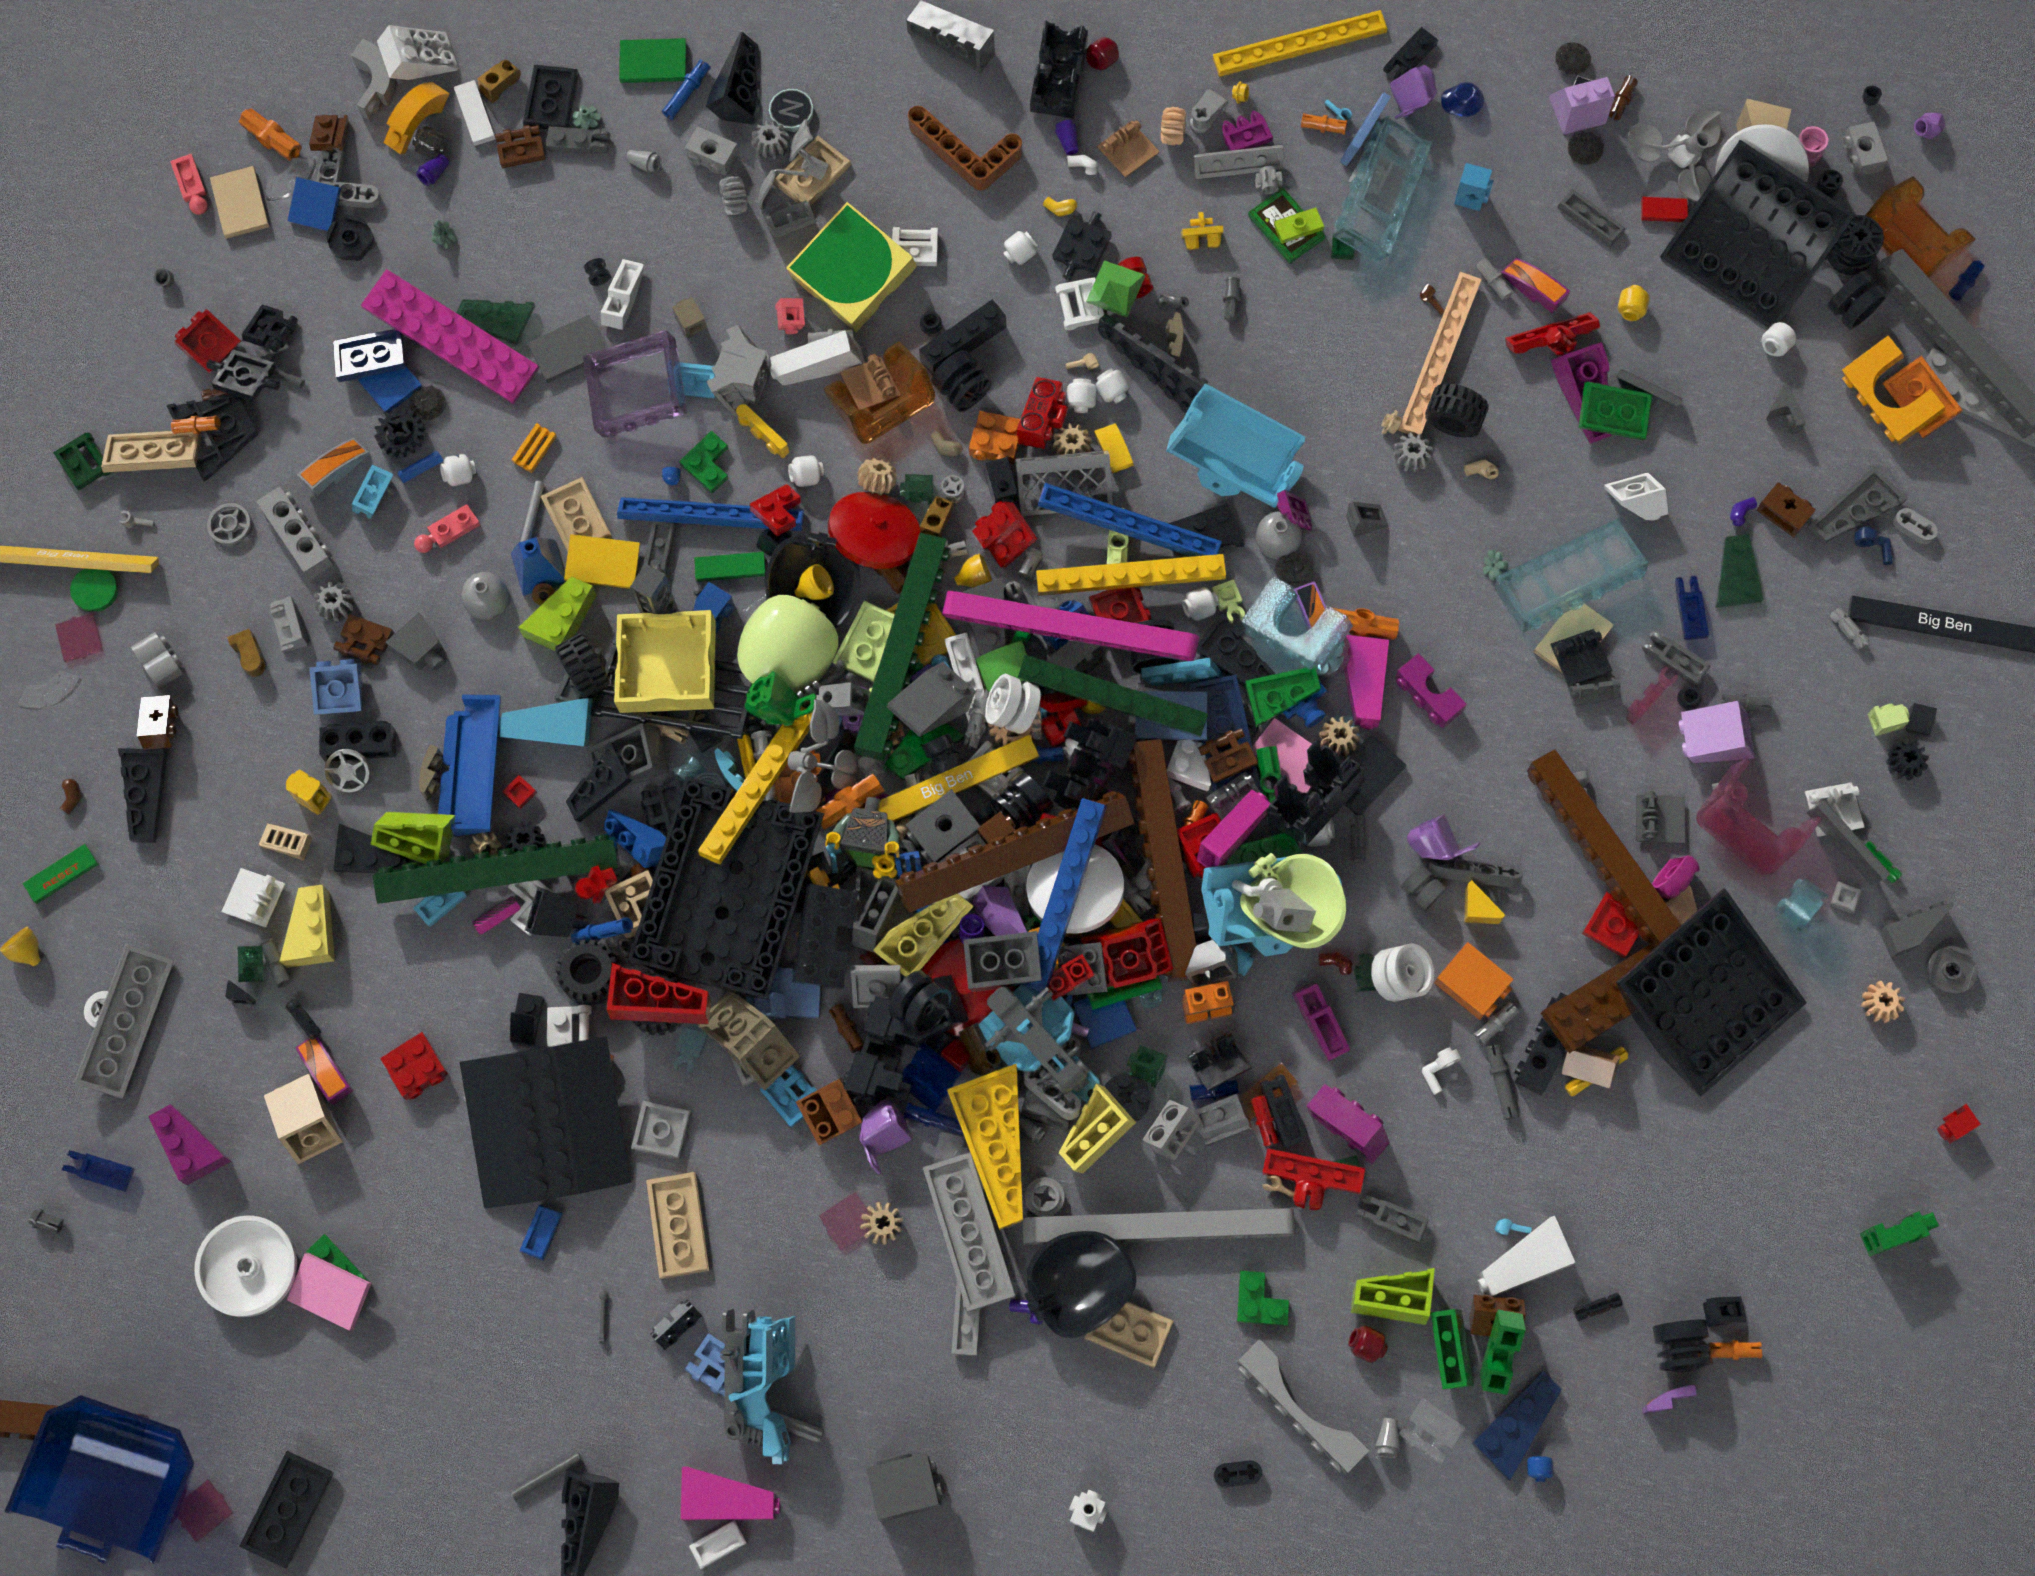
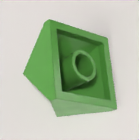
[1086,260,1145,317]

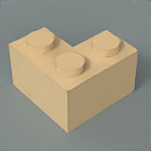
[605,870,653,939]

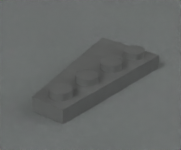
[1807,467,1908,544]

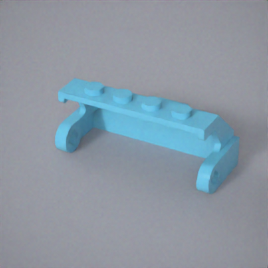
[1166,384,1305,508]
[1201,854,1342,956]

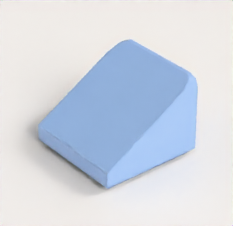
[755,992,786,1020]

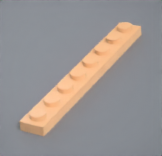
[1398,272,1481,437]

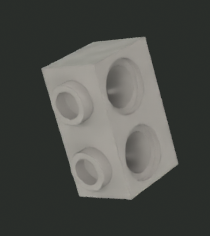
[1142,1100,1202,1161]

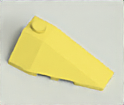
[873,894,973,977]

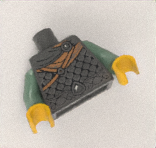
[825,797,900,858]

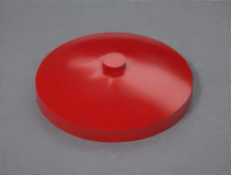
[828,492,921,569]
[921,939,1015,1036]

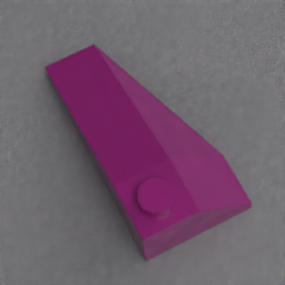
[1550,342,1612,444]

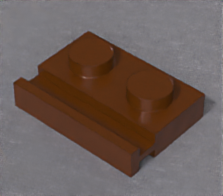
[309,115,349,151]

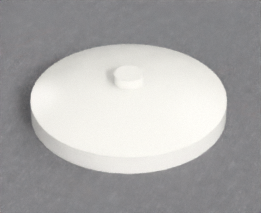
[1715,124,1809,182]
[1026,844,1124,933]
[195,1216,297,1317]

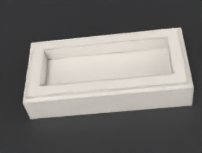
[689,1520,747,1569]

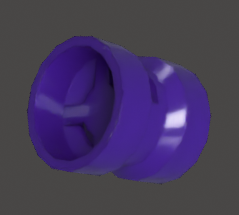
[959,914,984,944]

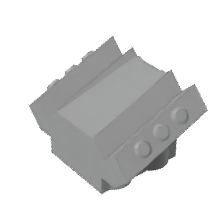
[706,325,771,416]

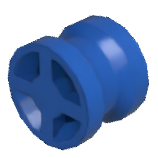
[1296,699,1326,729]

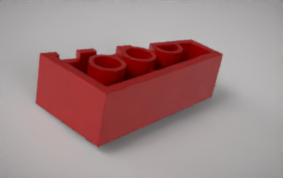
[607,963,711,1024]

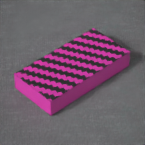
[472,895,521,935]

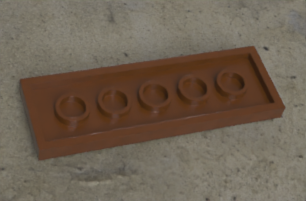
[1540,945,1653,1054]

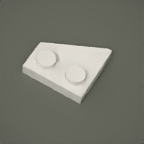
[1167,740,1211,791]

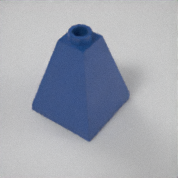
[511,537,566,596]

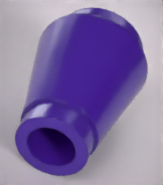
[1055,120,1079,155]
[416,154,449,186]

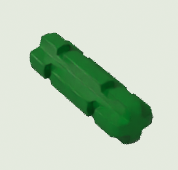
[1865,841,1902,883]

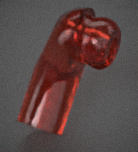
[1318,952,1353,975]

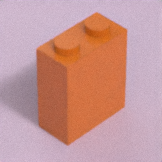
[1434,942,1513,1020]

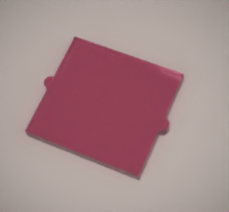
[55,613,103,662]
[819,1192,876,1250]
[172,1480,233,1542]

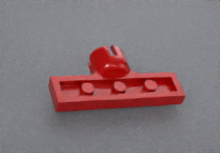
[1505,312,1600,356]
[1262,1148,1365,1210]

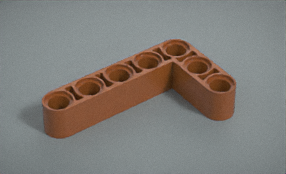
[908,106,1022,191]

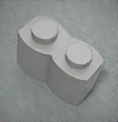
[131,632,183,689]

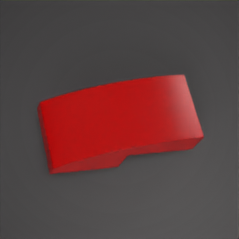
[1048,954,1095,1001]

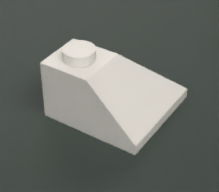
[1604,473,1668,520]

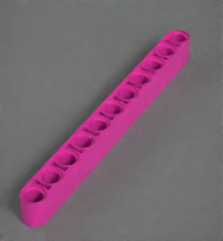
[942,591,1200,661]

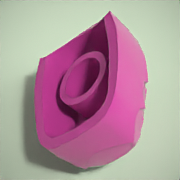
[1652,856,1700,899]

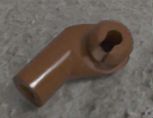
[59,779,82,815]

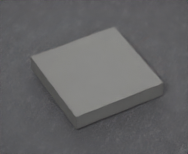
[851,965,901,1008]
[631,1101,692,1160]

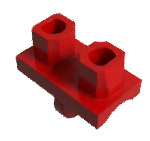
[575,866,617,904]

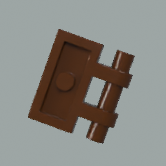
[495,125,546,169]
[333,614,394,665]
[1197,728,1258,784]

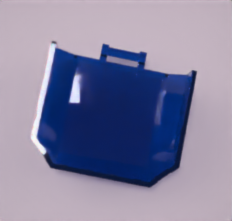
[4,1395,195,1564]

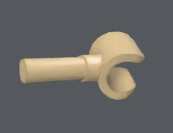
[1065,353,1099,370]
[1262,1176,1294,1198]

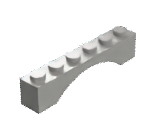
[1237,1339,1369,1474]

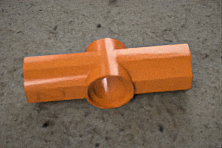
[239,108,302,161]
[1325,607,1399,640]
[816,774,885,831]

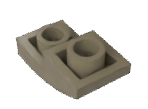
[1165,312,1183,363]
[419,744,443,800]

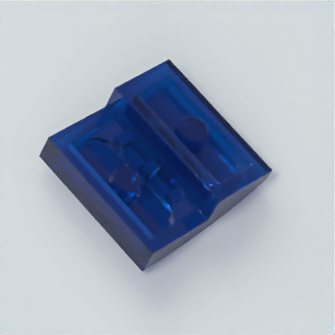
[901,1043,962,1113]

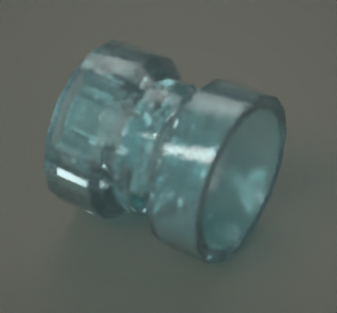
[672,754,706,784]

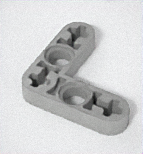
[316,148,381,208]
[1024,1036,1081,1120]

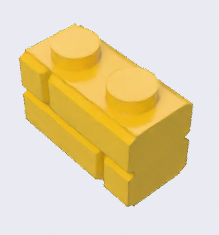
[286,769,332,815]

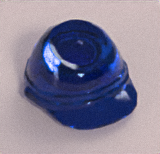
[1441,82,1484,117]

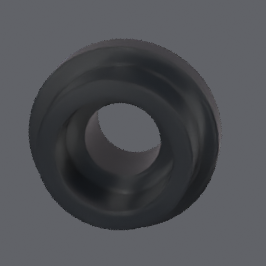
[919,312,942,334]
[1677,686,1702,710]

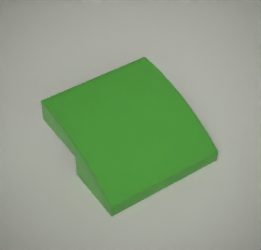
[975,641,1027,692]

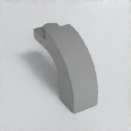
[351,39,395,120]

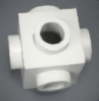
[1069,1490,1108,1532]

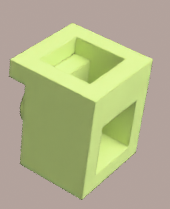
[1867,704,1909,736]

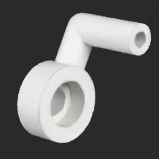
[1232,877,1283,898]
[1422,1047,1462,1095]

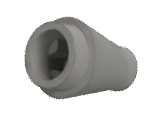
[626,150,661,174]
[1375,1418,1400,1458]

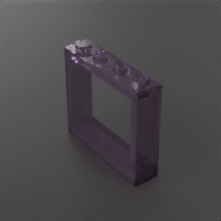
[583,330,687,438]

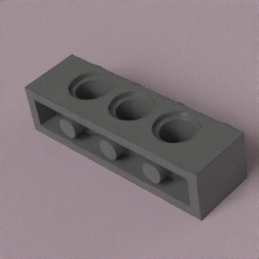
[630,563,677,614]

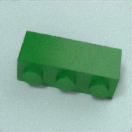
[1430,1309,1474,1390]

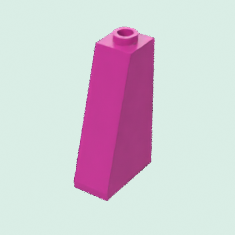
[1343,634,1389,729]
[1197,790,1271,868]
[681,1467,780,1521]

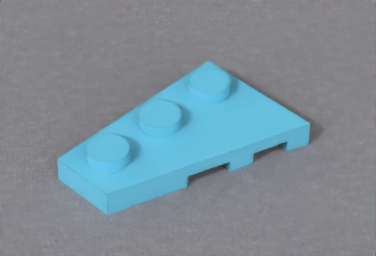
[1141,658,1223,686]

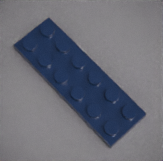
[1190,675,1262,793]

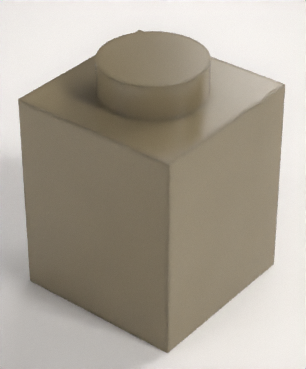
[672,297,707,339]

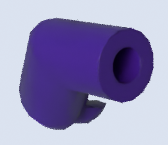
[1730,497,1757,527]
[1009,1299,1043,1325]

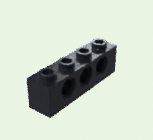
[1514,992,1567,1096]

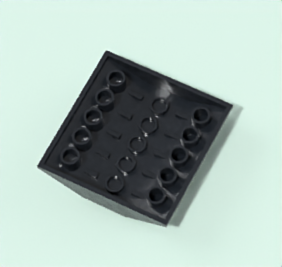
[1660,140,1856,328]
[1616,888,1807,1097]
[459,1036,631,1209]

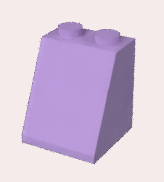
[1549,77,1615,135]
[1679,701,1755,763]

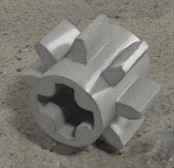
[1255,166,1283,194]

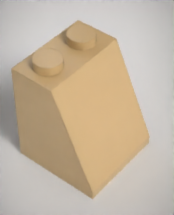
[1736,99,1791,132]
[264,1074,343,1164]

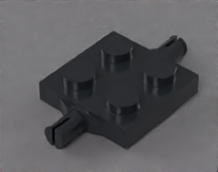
[1052,212,1112,281]
[206,350,281,402]

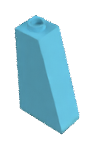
[499,697,593,746]

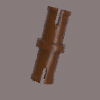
[1608,76,1638,120]
[829,1003,864,1053]

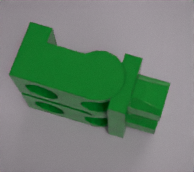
[1859,1211,1939,1257]

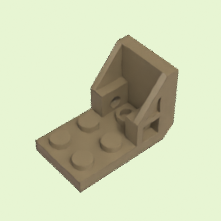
[696,991,800,1090]

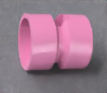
[1798,126,1828,167]

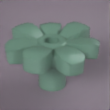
[573,105,601,129]
[431,220,457,248]
[1483,550,1509,580]

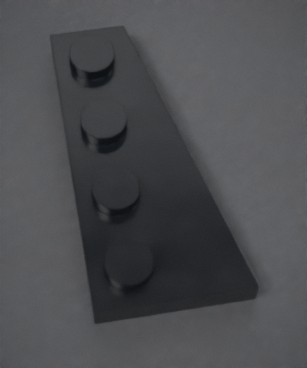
[1197,612,1275,687]

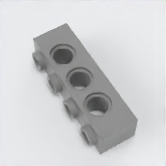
[256,486,333,580]

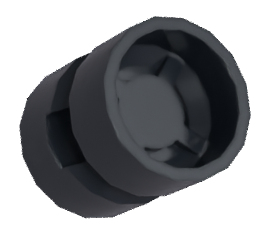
[921,733,963,776]

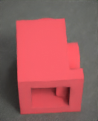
[775,298,805,334]

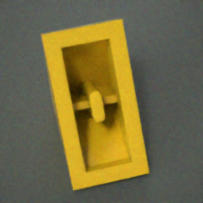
[1464,880,1505,924]

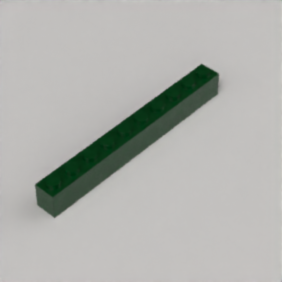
[854,533,951,761]
[372,834,620,904]

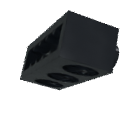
[319,721,396,762]

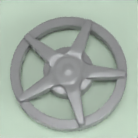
[207,503,251,545]
[325,749,370,792]

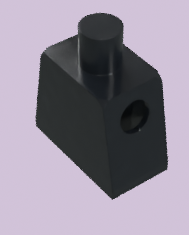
[984,457,1017,504]
[525,886,587,937]

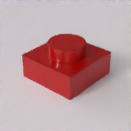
[502,775,537,809]

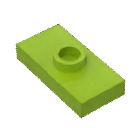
[1274,207,1324,244]

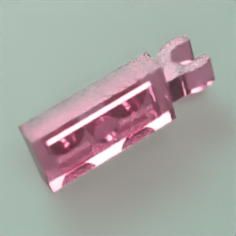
[1626,667,1678,725]

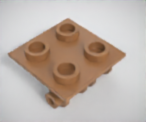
[1097,120,1160,178]
[840,354,901,411]

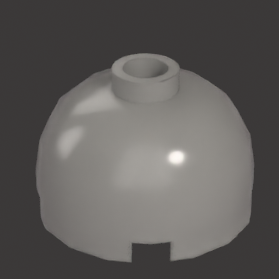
[1255,511,1302,560]
[461,572,510,620]

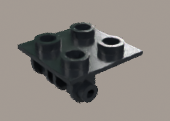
[1550,629,1612,686]
[1187,1033,1252,1091]

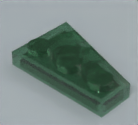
[456,299,535,345]
[1715,534,1763,608]

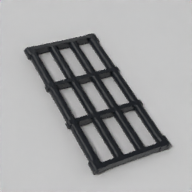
[591,643,752,739]

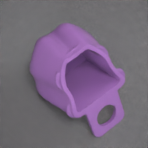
[1390,65,1438,119]
[1407,814,1481,860]
[860,1099,913,1175]

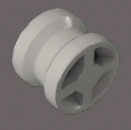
[941,475,965,503]

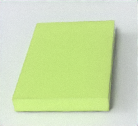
[832,600,895,683]

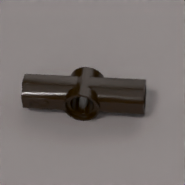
[958,1023,1001,1076]

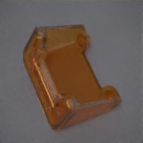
[1865,176,1976,278]
[823,341,936,444]

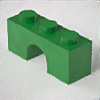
[1480,1309,1526,1395]

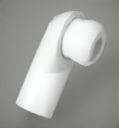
[1067,155,1098,175]

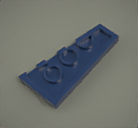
[1472,1371,1562,1481]

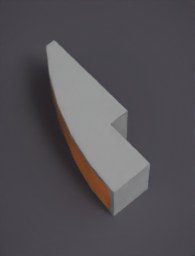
[297,438,370,496]

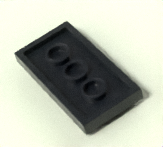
[239,1451,334,1568]

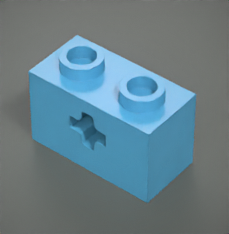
[1454,163,1494,211]

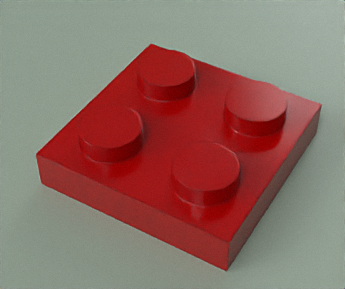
[1582,892,1639,958]

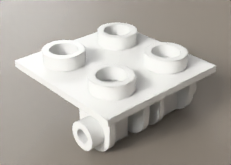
[1805,782,1865,837]
[221,868,285,927]

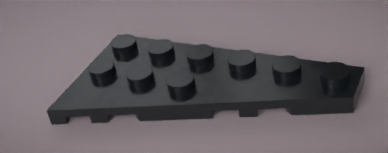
[1098,314,1208,414]

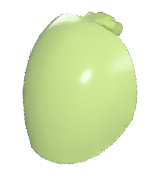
[737,595,838,694]
[1240,853,1346,949]

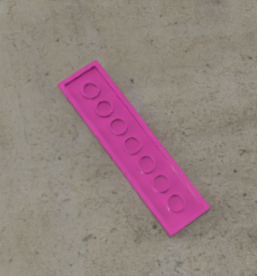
[361,269,539,405]

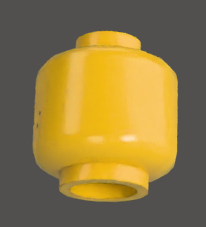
[1617,285,1650,321]

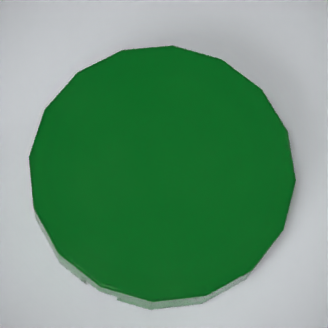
[70,569,118,612]

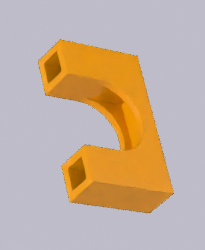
[1842,336,1946,445]

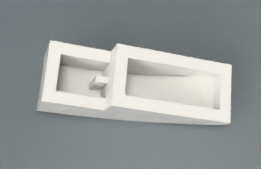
[601,259,644,330]

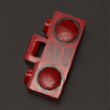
[1017,377,1068,449]

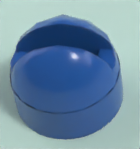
[662,467,681,486]

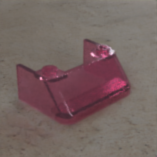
[1696,758,1822,875]

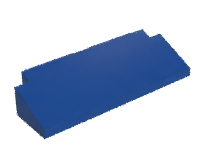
[438,694,501,837]

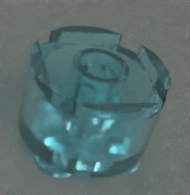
[1773,878,1829,934]

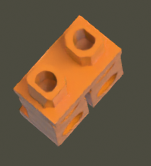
[1181,981,1234,1024]

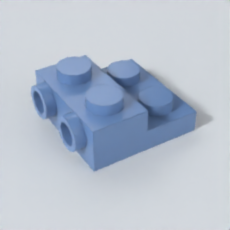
[309,659,363,715]

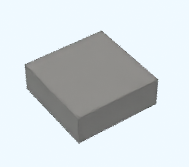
[1829,881,1862,914]

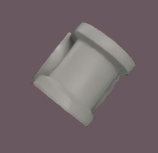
[1190,89,1228,133]

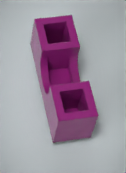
[1395,653,1467,729]

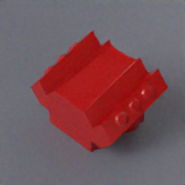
[1081,919,1173,988]

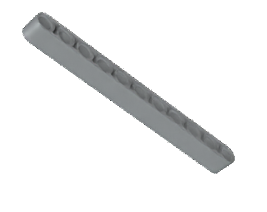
[1022,1208,1295,1245]

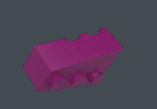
[1306,1084,1390,1165]
[148,1104,232,1185]

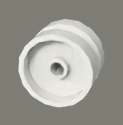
[985,674,1040,734]
[1371,943,1434,1002]

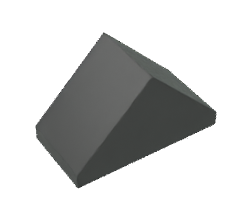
[1346,502,1388,537]

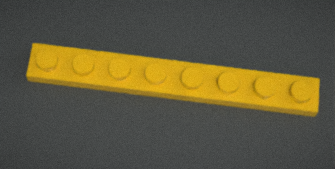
[1036,554,1226,596]
[698,707,813,865]

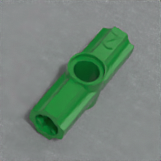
[1256,746,1282,819]

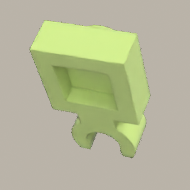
[1211,579,1245,624]

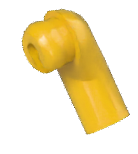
[1043,197,1077,217]

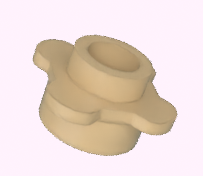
[1381,410,1402,434]

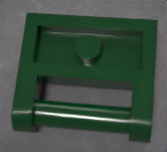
[53,432,112,491]

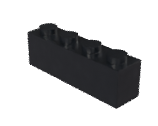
[919,299,1007,376]

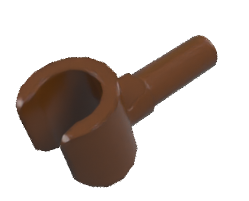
[1420,284,1444,315]

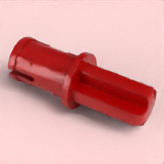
[1251,1096,1279,1146]

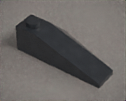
[706,32,760,125]
[561,1469,620,1576]

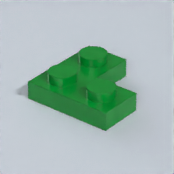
[679,430,729,494]
[1237,1271,1289,1326]

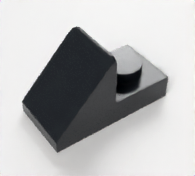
[510,993,544,1045]
[1703,1296,1747,1327]

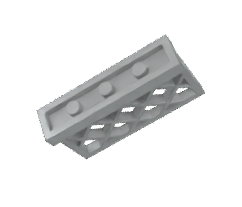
[1016,451,1113,516]

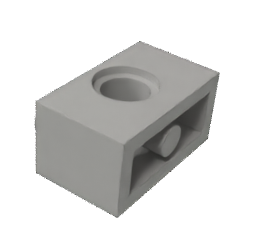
[1842,122,1888,177]
[685,126,739,176]

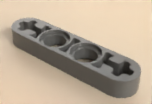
[1428,858,1523,888]

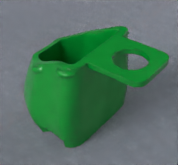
[745,671,817,726]

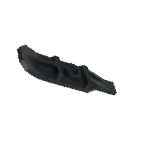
[814,729,856,811]

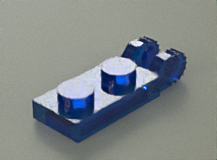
[1675,576,1709,640]
[61,1150,135,1192]

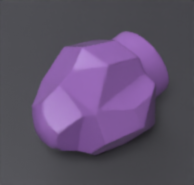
[1914,113,1945,140]

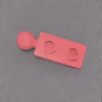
[170,154,208,215]
[414,504,480,553]

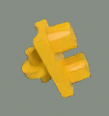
[1181,212,1223,250]

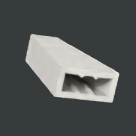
[770,330,865,386]
[1477,1216,1575,1297]

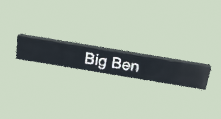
[1848,595,2035,653]

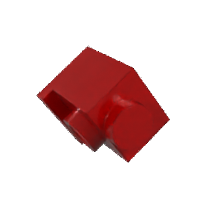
[1937,1103,1981,1144]

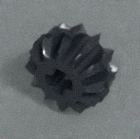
[1886,739,1929,781]
[504,821,546,852]

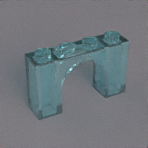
[1241,576,1353,672]

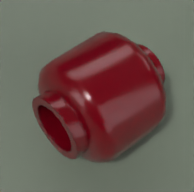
[1086,37,1119,70]
[1348,1325,1388,1363]

